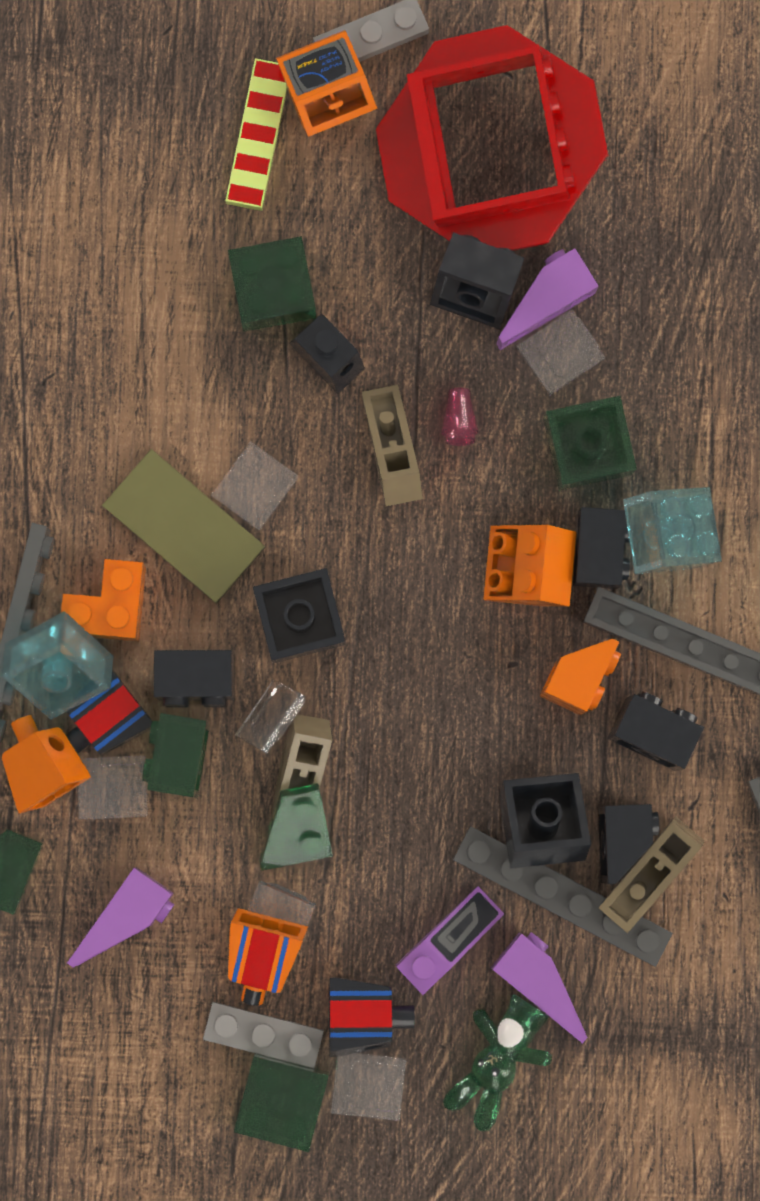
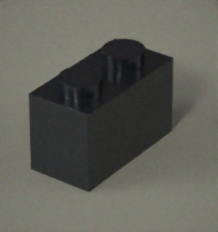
[573,507,632,589]

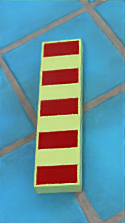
[225,58,288,211]

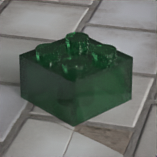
[228,236,316,332]
[543,396,637,491]
[142,713,210,799]
[234,1053,329,1152]

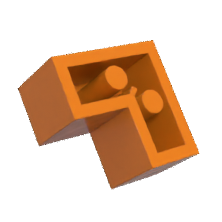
[59,559,146,642]

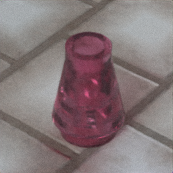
[441,388,479,446]

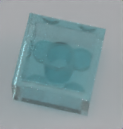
[623,487,722,574]
[1,611,113,719]

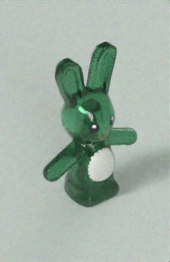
[443,994,552,1132]

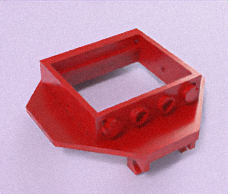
[376,25,609,251]

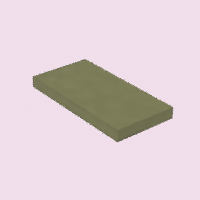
[102,449,266,604]

